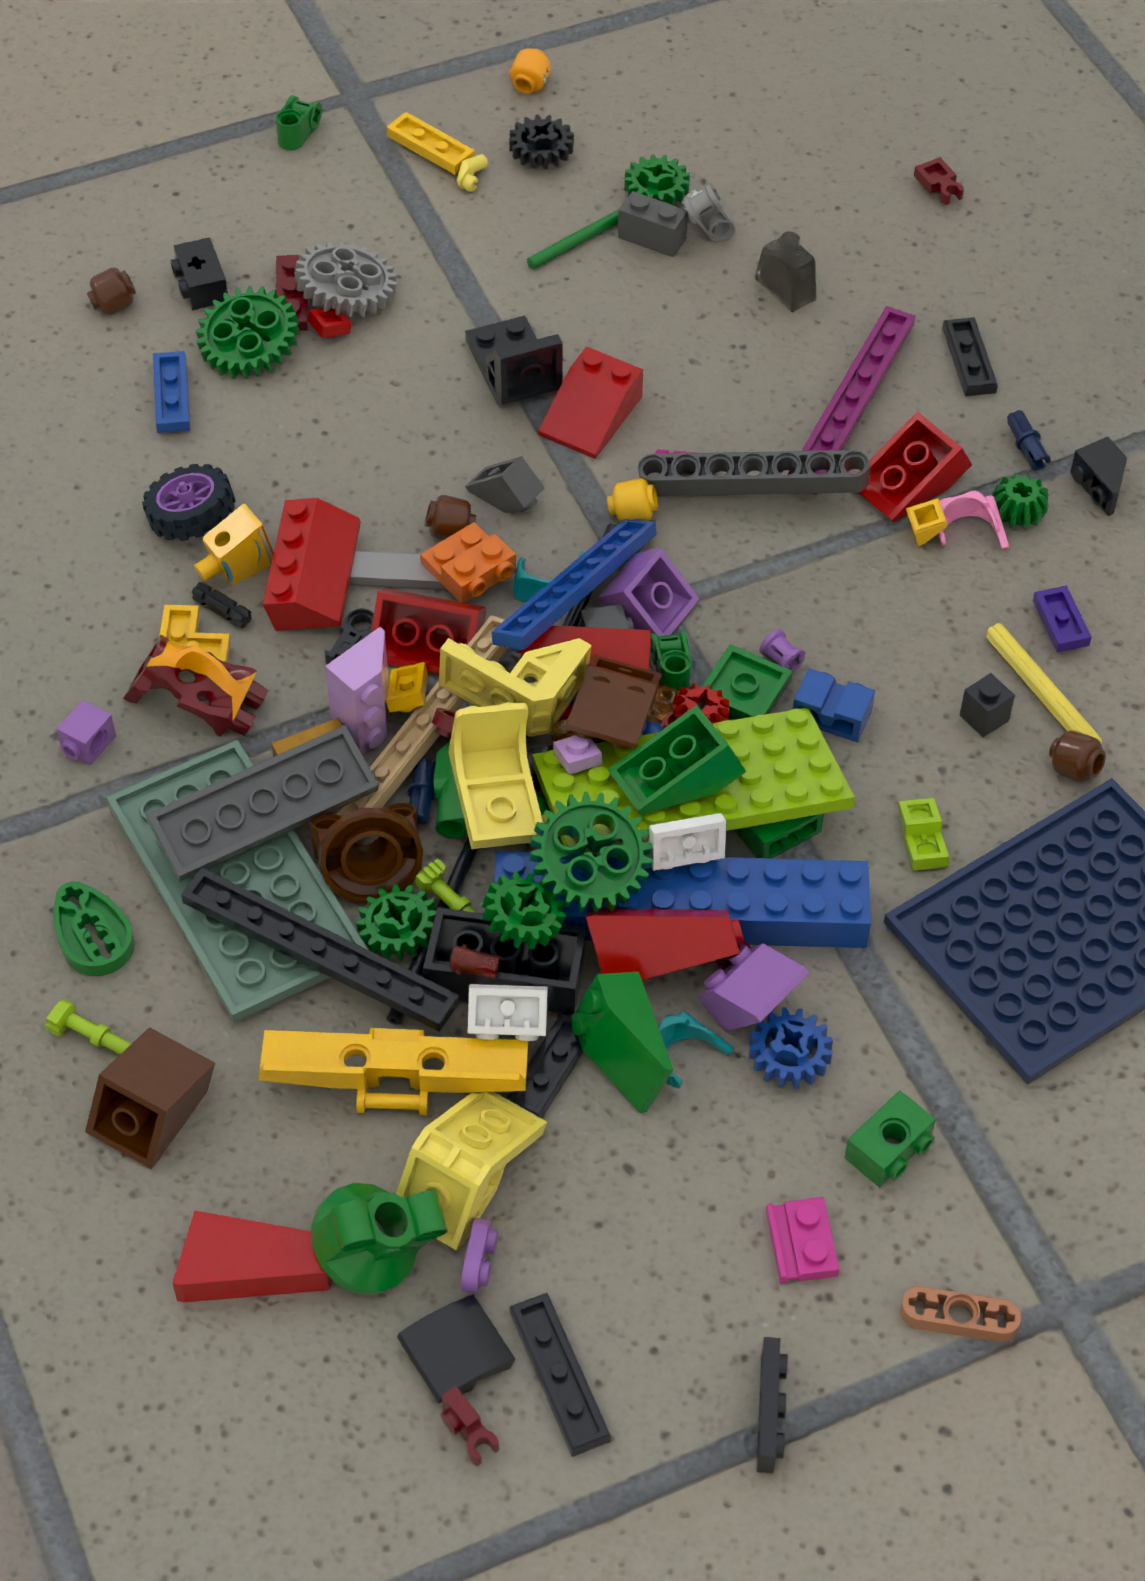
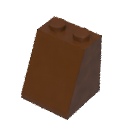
[85,1027,215,1169]

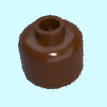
[87,267,137,315]
[425,495,476,540]
[1049,730,1106,782]

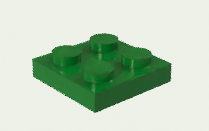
[700,644,792,719]

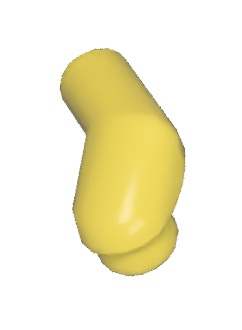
[457,154,488,192]

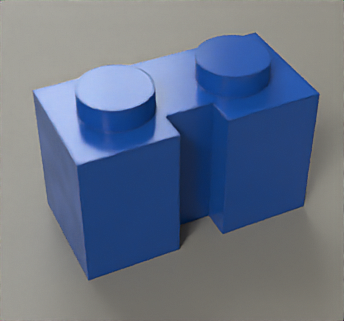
[793,668,875,743]

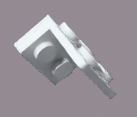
[645,813,726,871]
[468,984,548,1041]

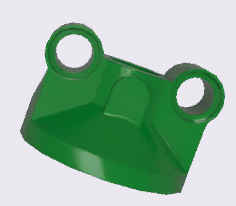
[311,1183,448,1295]

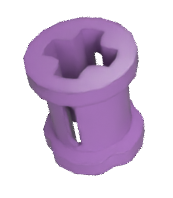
[759,629,806,672]

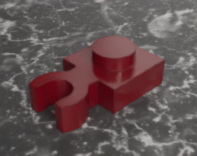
[914,157,964,205]

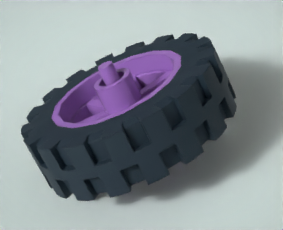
[142,464,236,541]

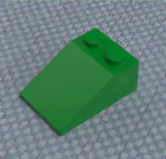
[608,705,747,815]
[572,972,674,1113]

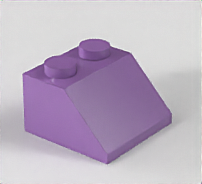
[598,547,699,636]
[697,943,810,1032]

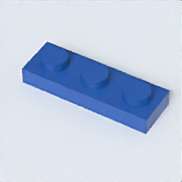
[153,351,190,433]

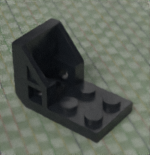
[465,315,563,405]

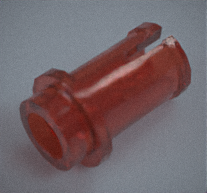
[449,944,500,980]

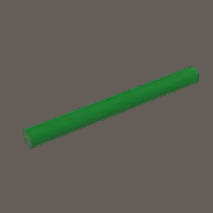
[527,209,619,269]

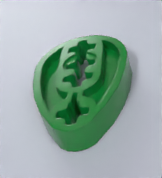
[53,881,135,976]

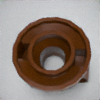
[310,803,424,903]

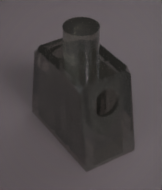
[755,231,817,313]

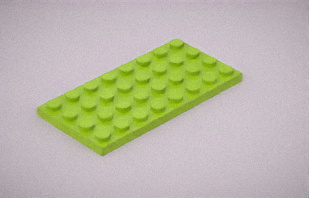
[532,708,855,855]

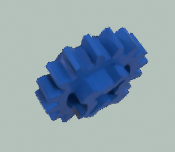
[749,1007,833,1089]

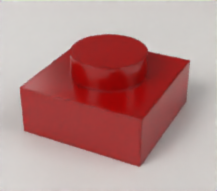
[308,308,352,338]

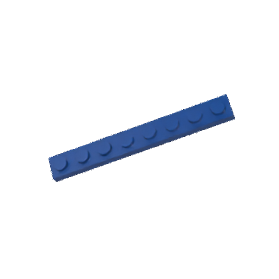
[491,519,657,651]

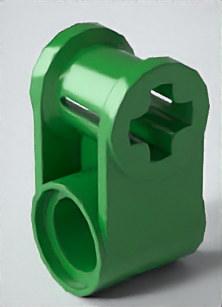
[276,95,322,150]
[650,630,691,696]

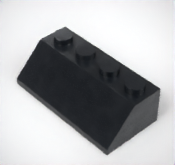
[423,907,587,1015]

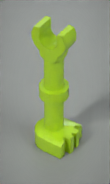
[415,858,477,913]
[45,999,132,1055]

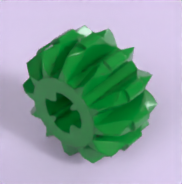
[992,473,1049,530]

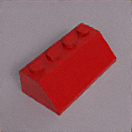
[262,498,361,631]

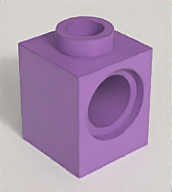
[57,700,116,765]

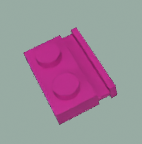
[766,1197,839,1284]

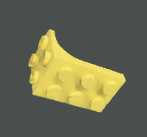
[448,702,543,849]

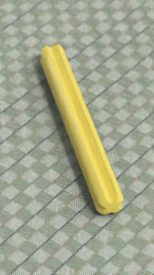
[986,623,1102,743]

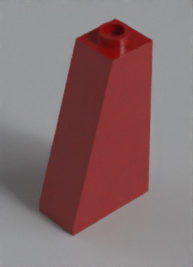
[515,626,651,670]
[586,908,744,980]
[172,1210,332,1302]

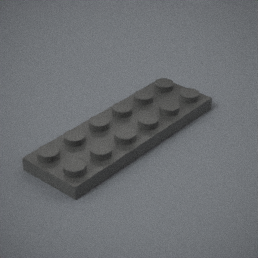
[146,725,379,882]

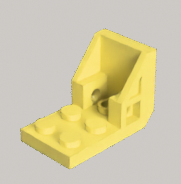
[439,638,592,737]
[396,1092,547,1251]

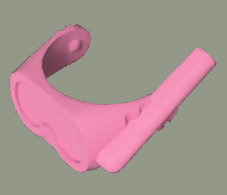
[938,491,1010,551]

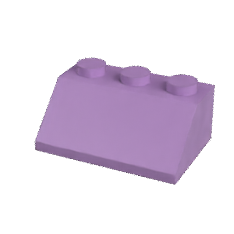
[325,627,389,755]

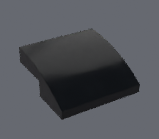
[397,1294,516,1404]

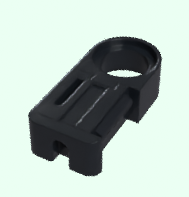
[324,608,374,665]

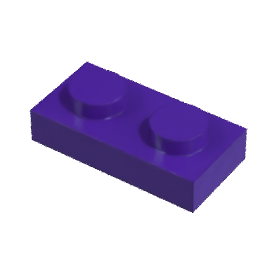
[1033,585,1092,653]

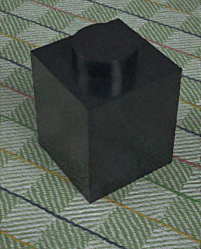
[960,673,1015,738]

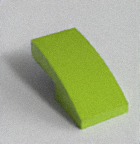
[898,798,949,871]

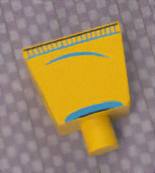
[193,503,274,585]

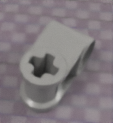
[683,183,735,242]

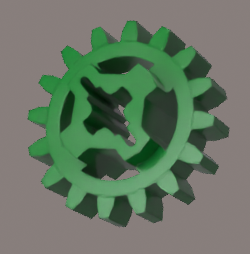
[624,154,690,206]
[481,872,566,949]
[356,884,436,961]

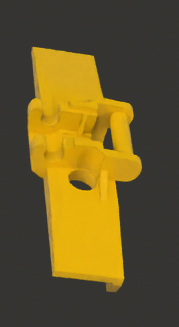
[258,1028,528,1116]

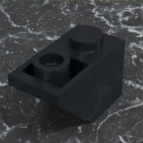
[1070,436,1127,516]

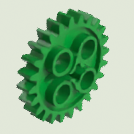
[195,286,300,379]
[529,792,653,913]

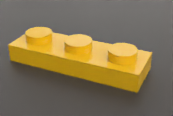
[386,112,475,175]

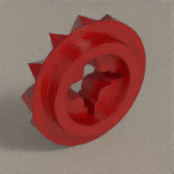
[673,683,729,723]

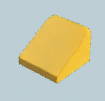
[906,498,948,547]

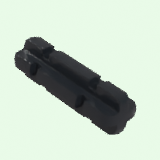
[191,582,252,628]

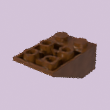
[565,655,662,749]

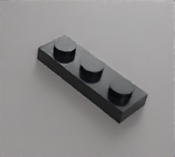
[756,1337,788,1473]

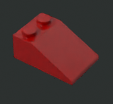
[538,346,643,459]
[857,411,972,523]

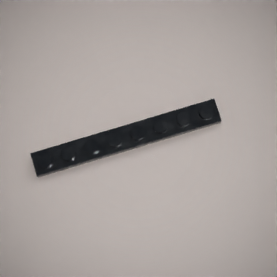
[181,868,459,1032]

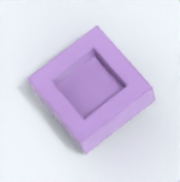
[553,735,602,774]

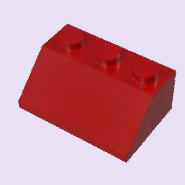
[371,588,487,674]

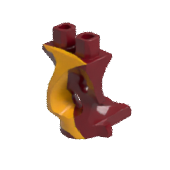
[123,635,269,737]

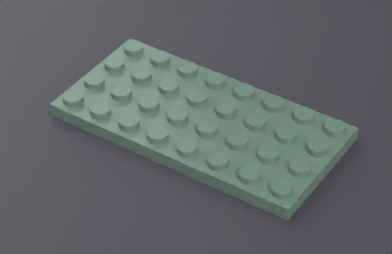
[106,740,368,1023]

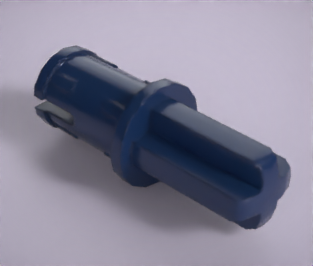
[1007,410,1051,470]
[407,758,436,825]

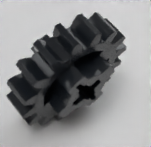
[509,114,574,169]

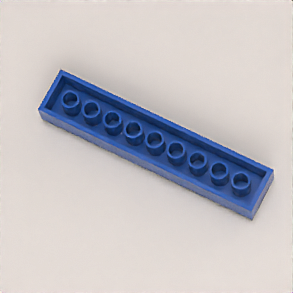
[494,851,871,948]

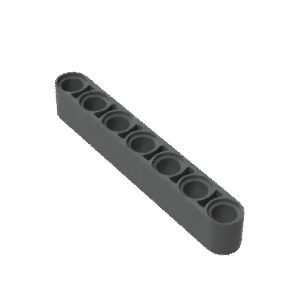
[637,450,870,496]

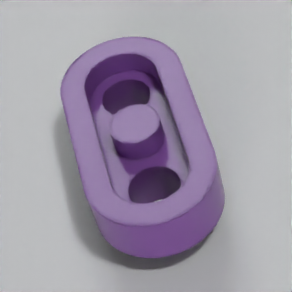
[461,1218,498,1294]

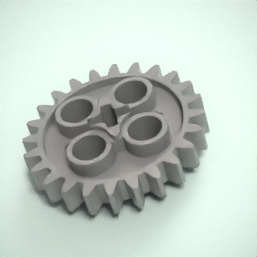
[294,240,397,317]

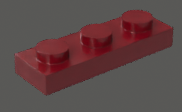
[276,255,308,331]

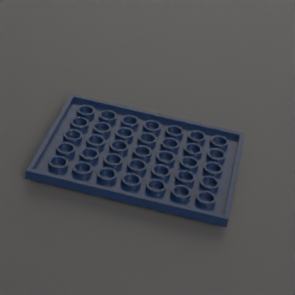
[884,778,1145,1084]

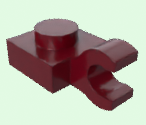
[440,1386,499,1466]

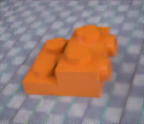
[420,522,516,603]

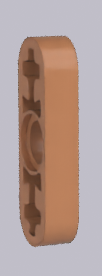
[900,1286,1021,1342]

